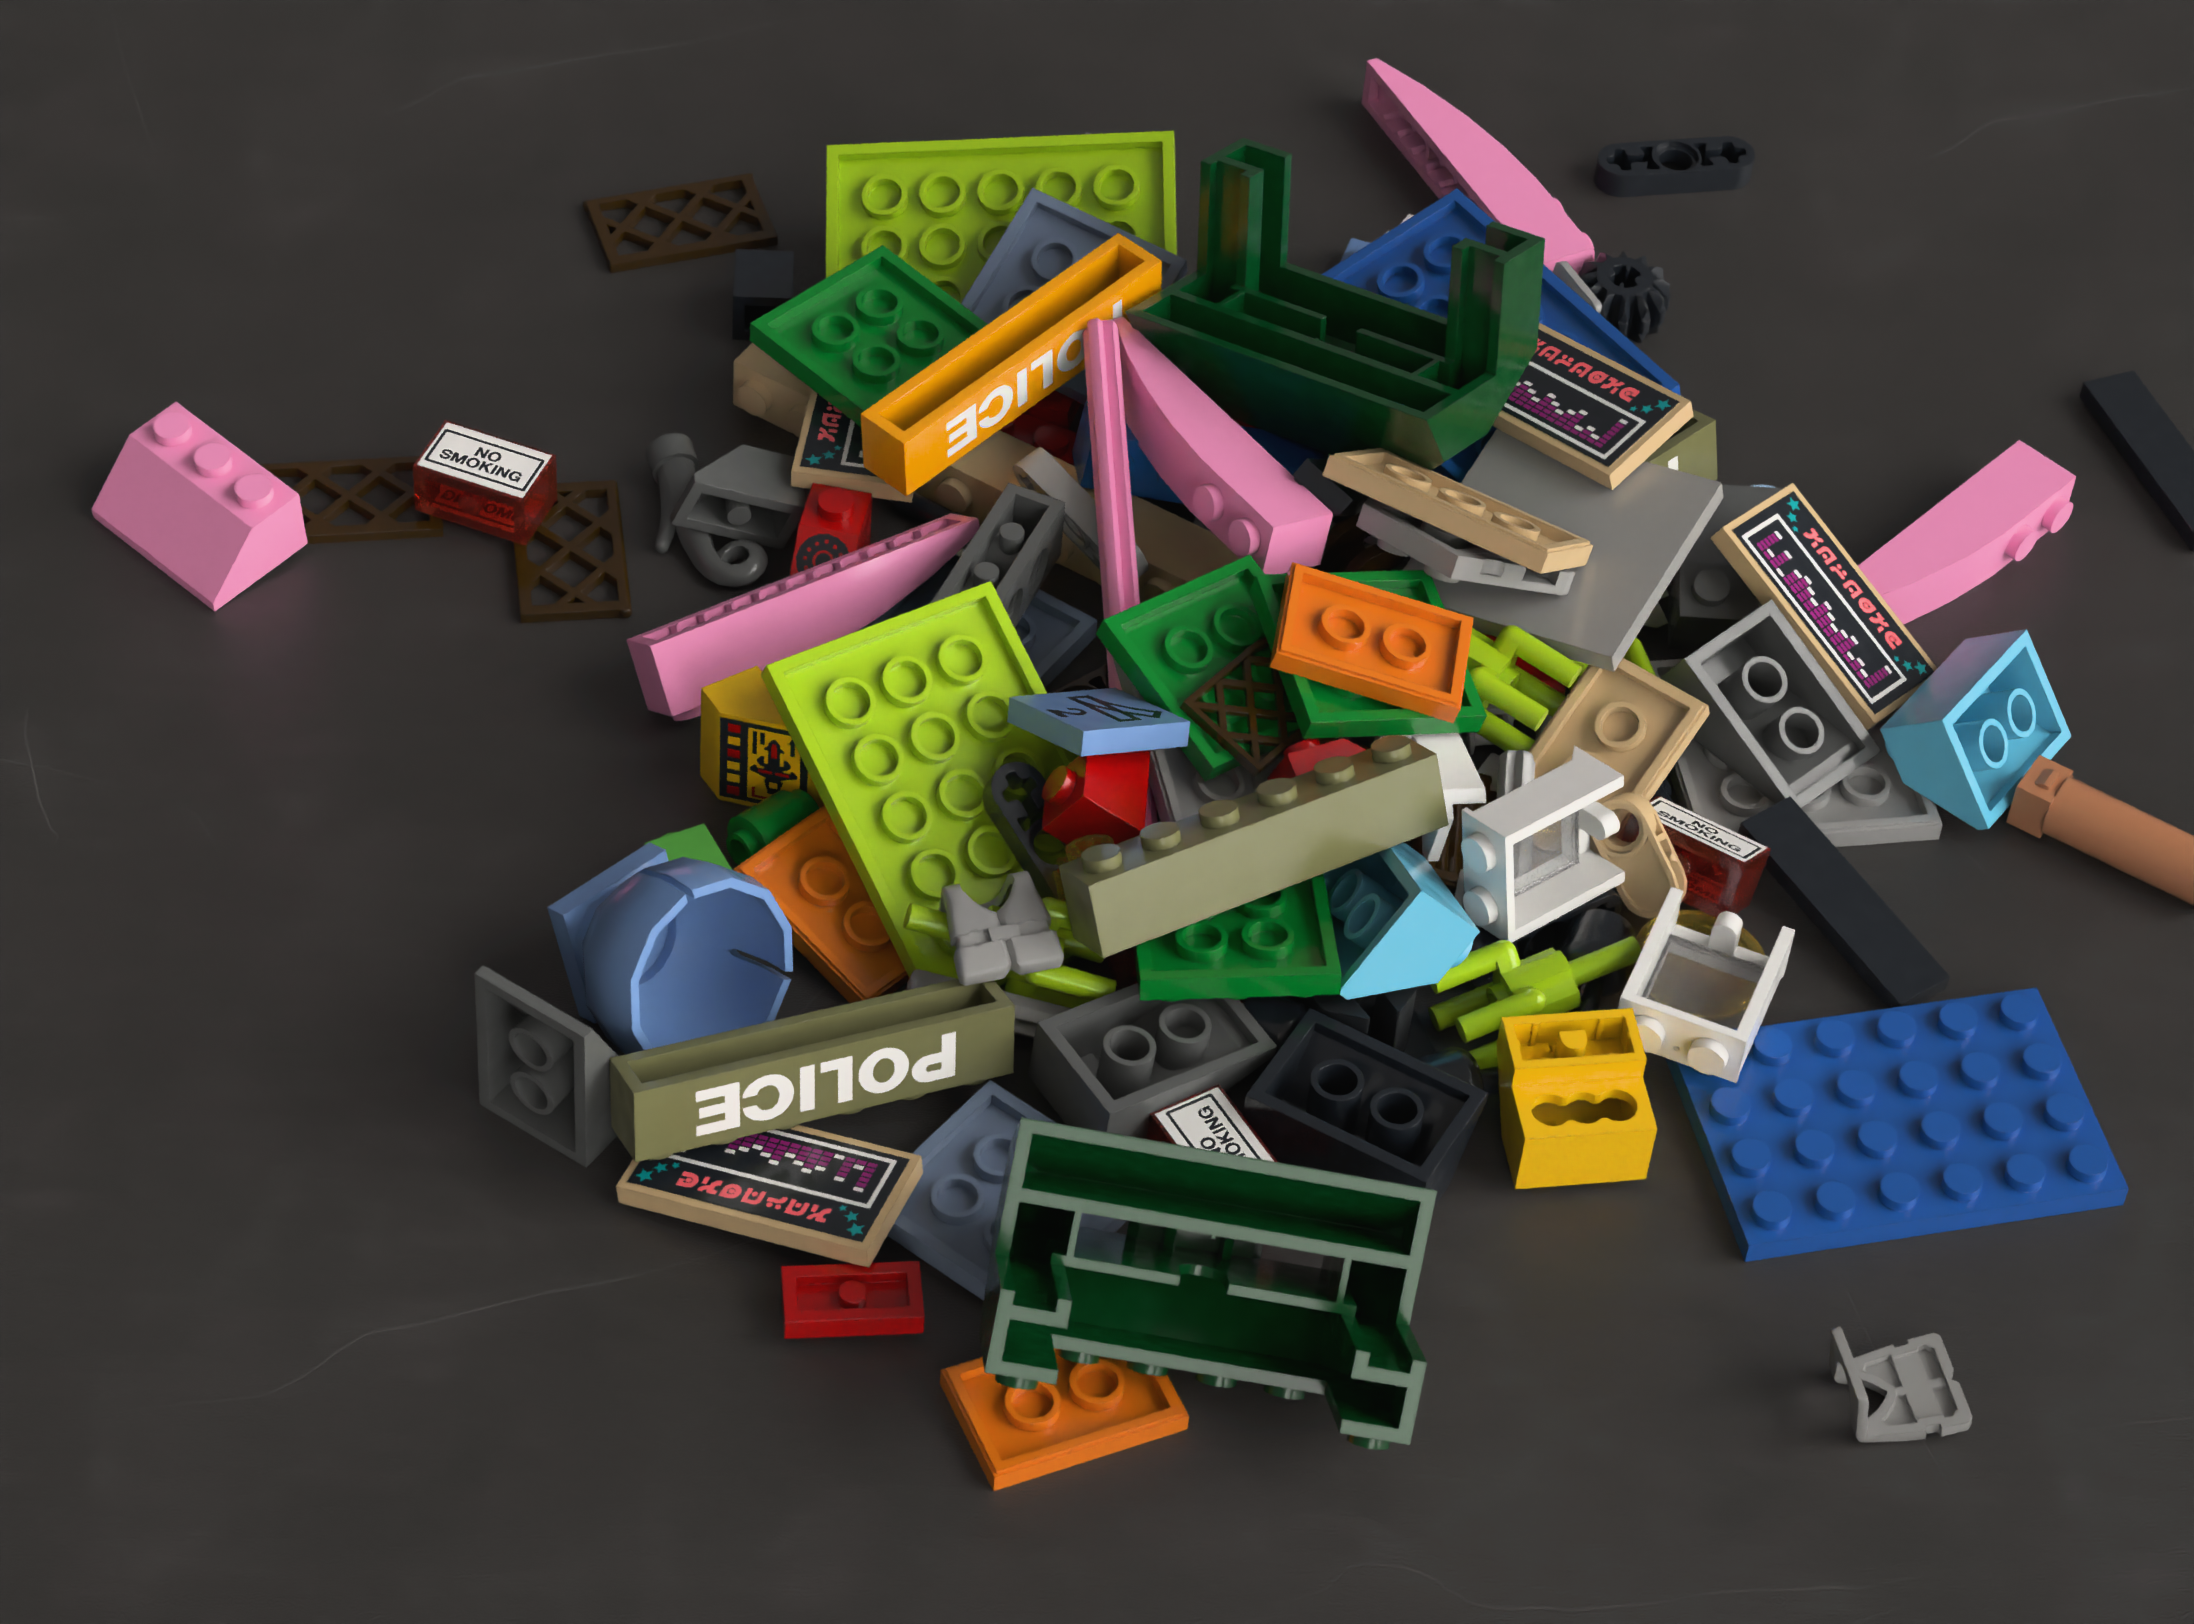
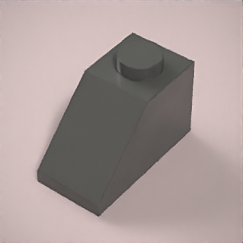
[670,444,806,550]

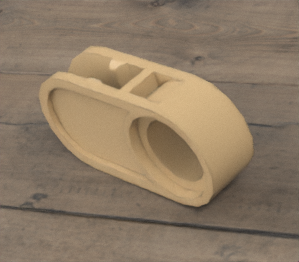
[1592,792,1687,918]

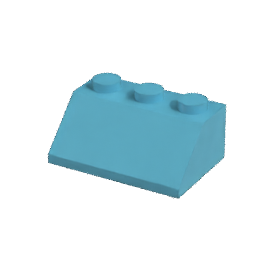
[1880,629,2071,830]
[1323,843,1480,1000]

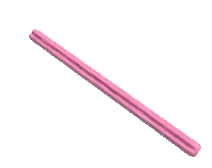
[1083,318,1158,826]

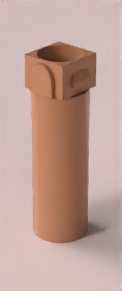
[2006,755,2194,906]

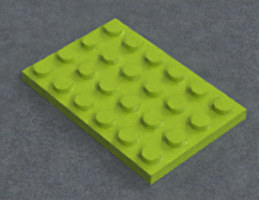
[826,131,1177,303]
[761,581,1079,990]

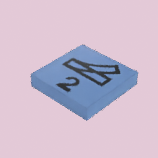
[1007,688,1190,757]

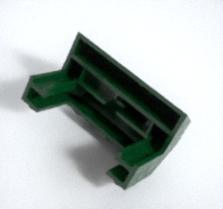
[1125,138,1545,470]
[979,1117,1437,1450]

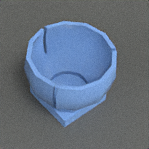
[547,842,793,1054]

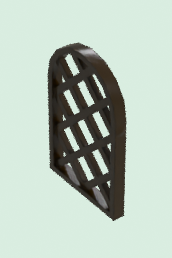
[1180,637,1302,777]

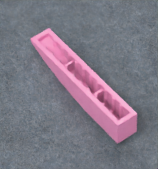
[1361,58,1595,274]
[1113,317,1333,574]
[1858,440,2076,625]
[627,513,980,721]

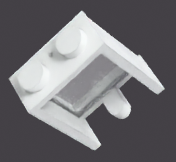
[1461,745,1625,942]
[1618,887,1795,1083]

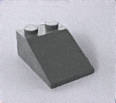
[1668,484,1784,650]
[1660,599,1881,808]
[474,965,618,1168]
[1027,983,1277,1141]

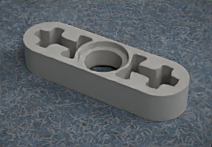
[1013,447,1149,578]

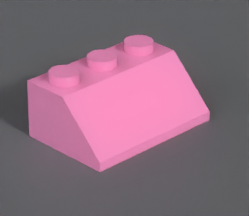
[91,402,308,611]

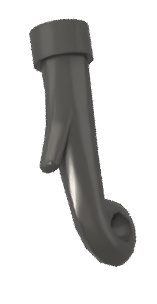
[646,433,768,588]

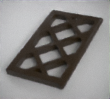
[583,173,778,273]
[260,455,444,544]
[513,480,632,623]

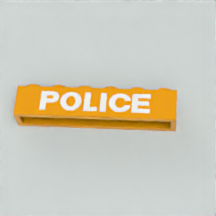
[861,233,1162,497]

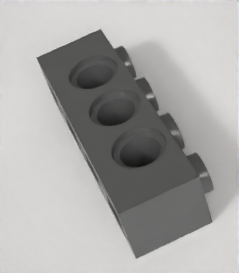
[931,483,1065,628]

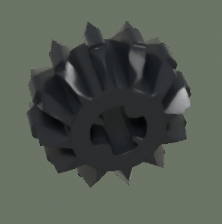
[1578,251,1671,343]

